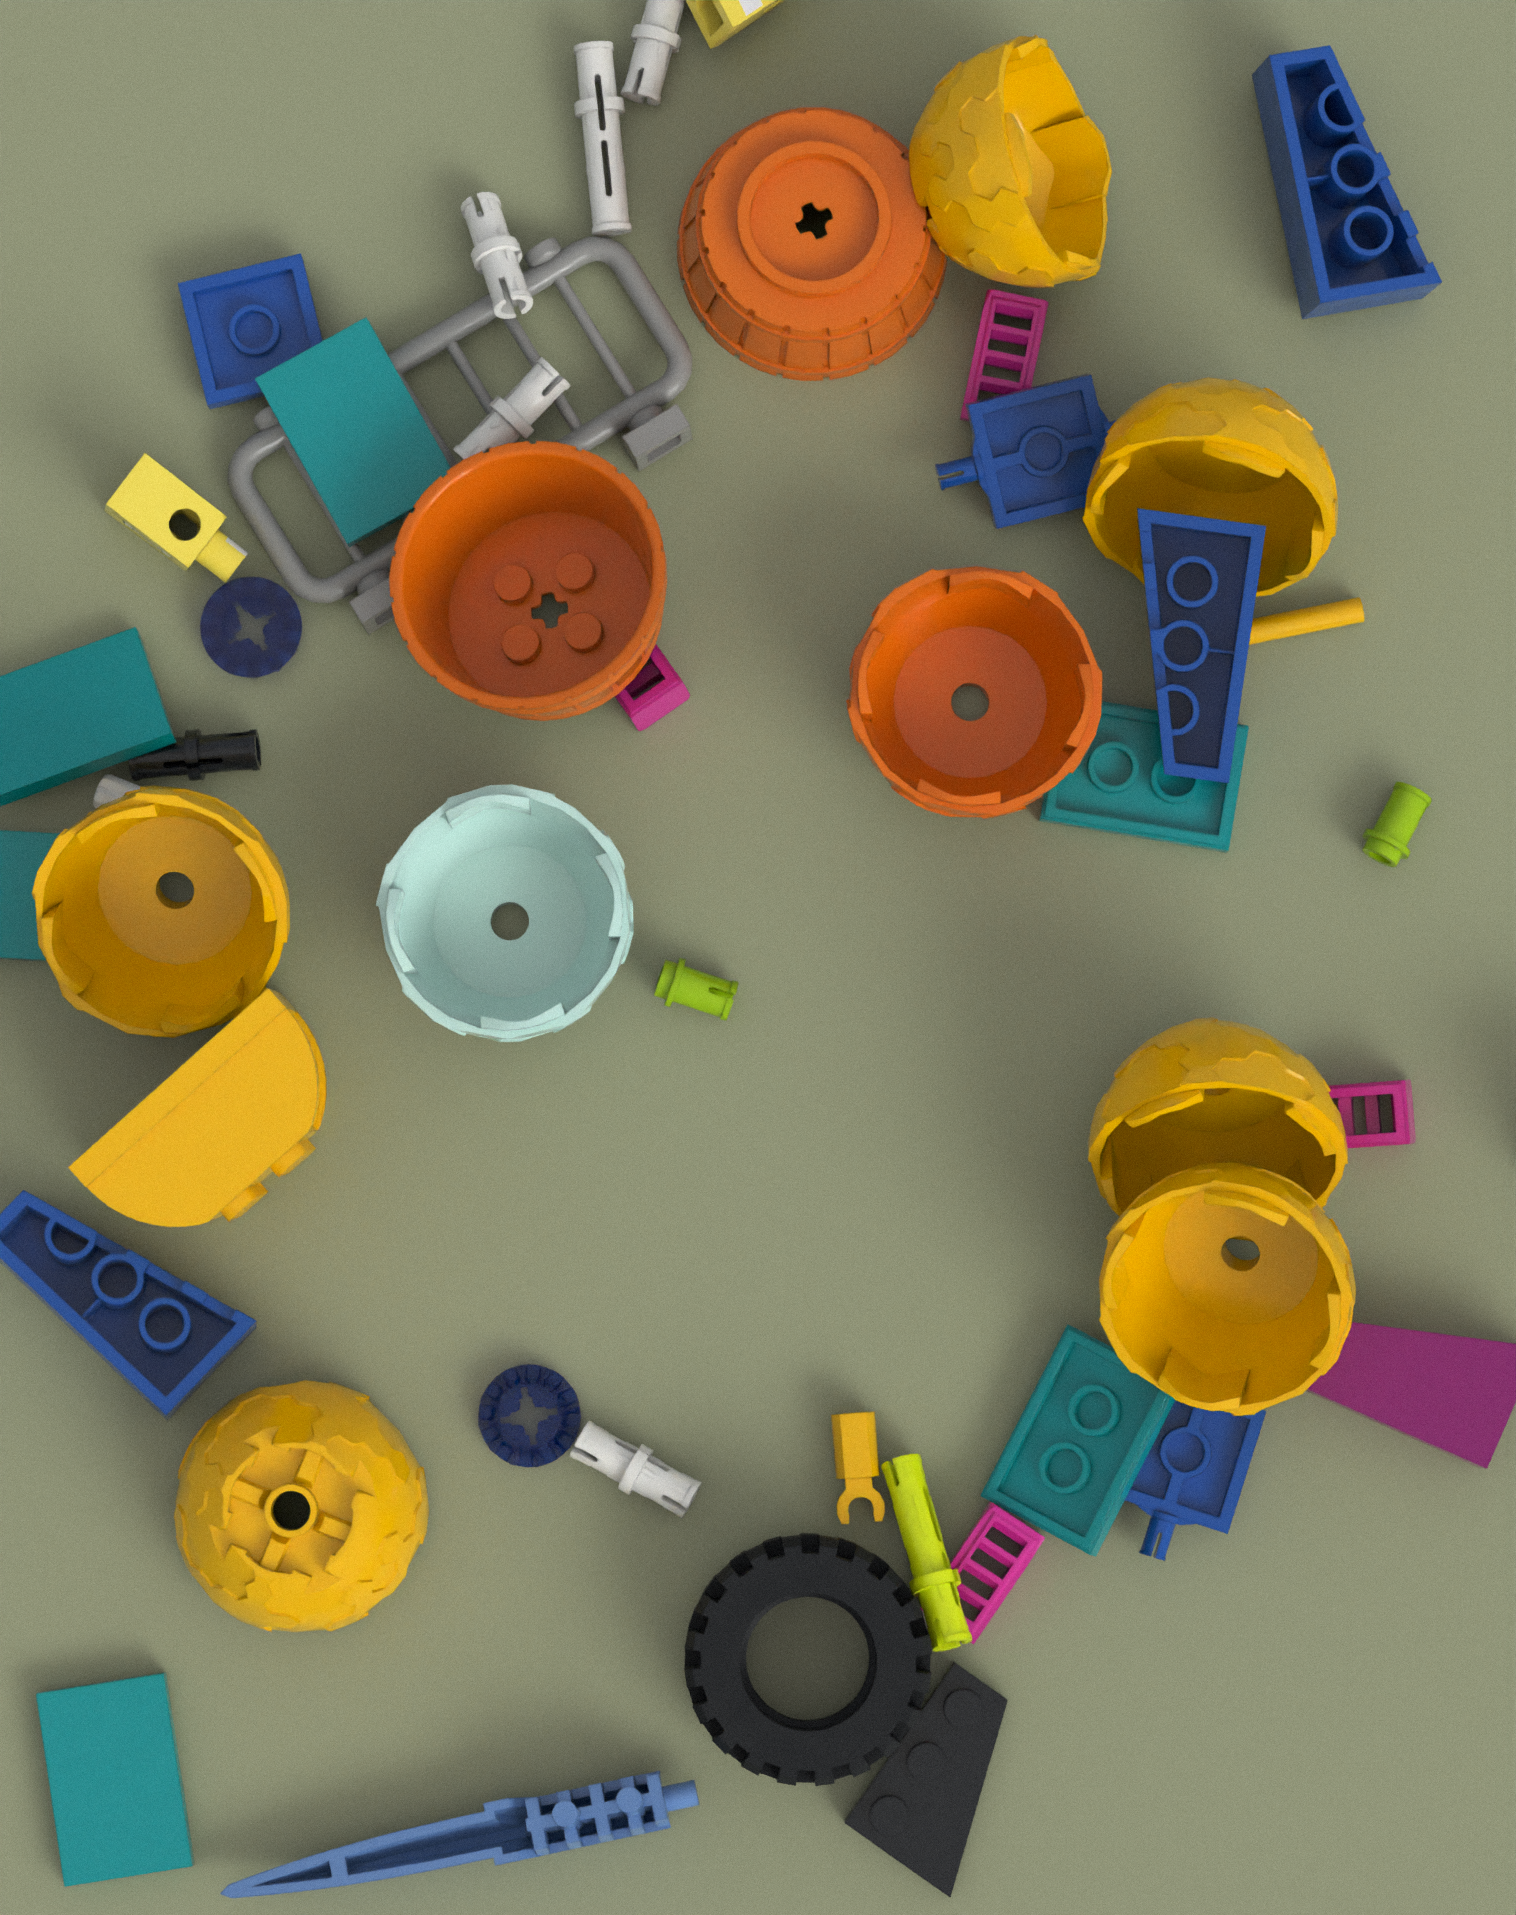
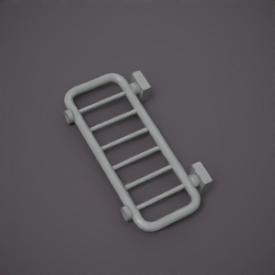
[228,236,693,635]

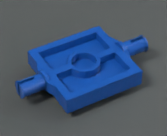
[935,373,1116,529]
[1125,1400,1266,1561]

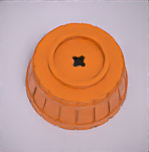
[677,107,947,381]
[389,441,667,721]

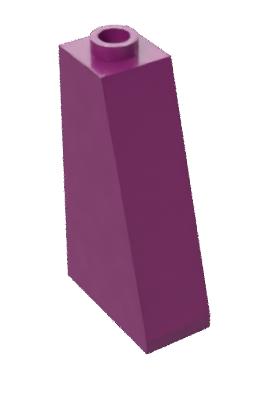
[1306,1322,1516,1468]

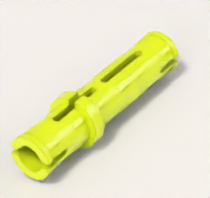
[881,1454,973,1652]

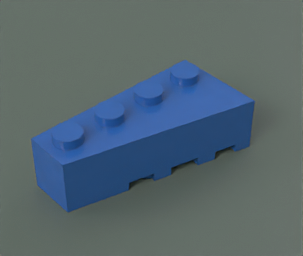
[1252,45,1442,319]
[1137,508,1266,783]
[0,1190,257,1421]

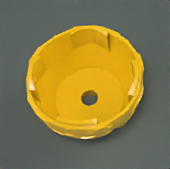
[909,34,1112,288]
[1082,377,1338,597]
[32,785,290,1038]
[1088,1017,1348,1242]
[1099,1162,1356,1416]
[174,1380,429,1632]

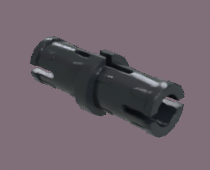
[128,729,261,781]

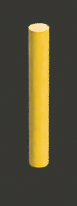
[1249,597,1364,645]

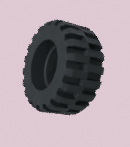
[684,1533,932,1786]

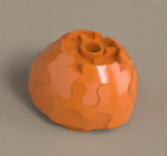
[846,566,1102,819]

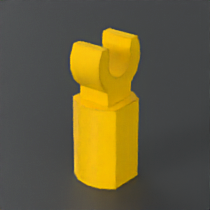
[831,1411,885,1524]

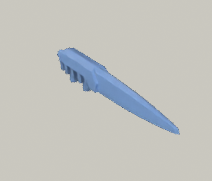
[220,1771,700,1898]

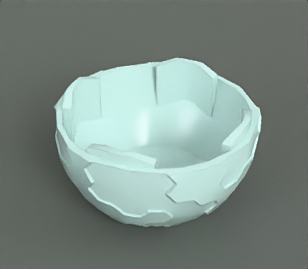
[376,784,634,1042]

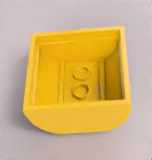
[68,988,327,1227]

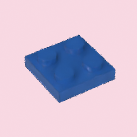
[178,253,323,409]

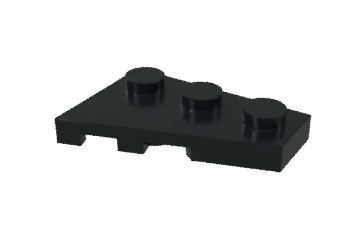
[844,1662,1008,1897]

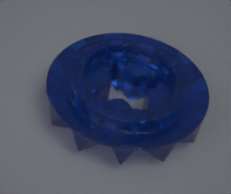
[200,577,303,679]
[478,1364,581,1467]

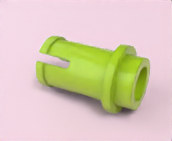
[1362,781,1432,867]
[653,958,739,1021]

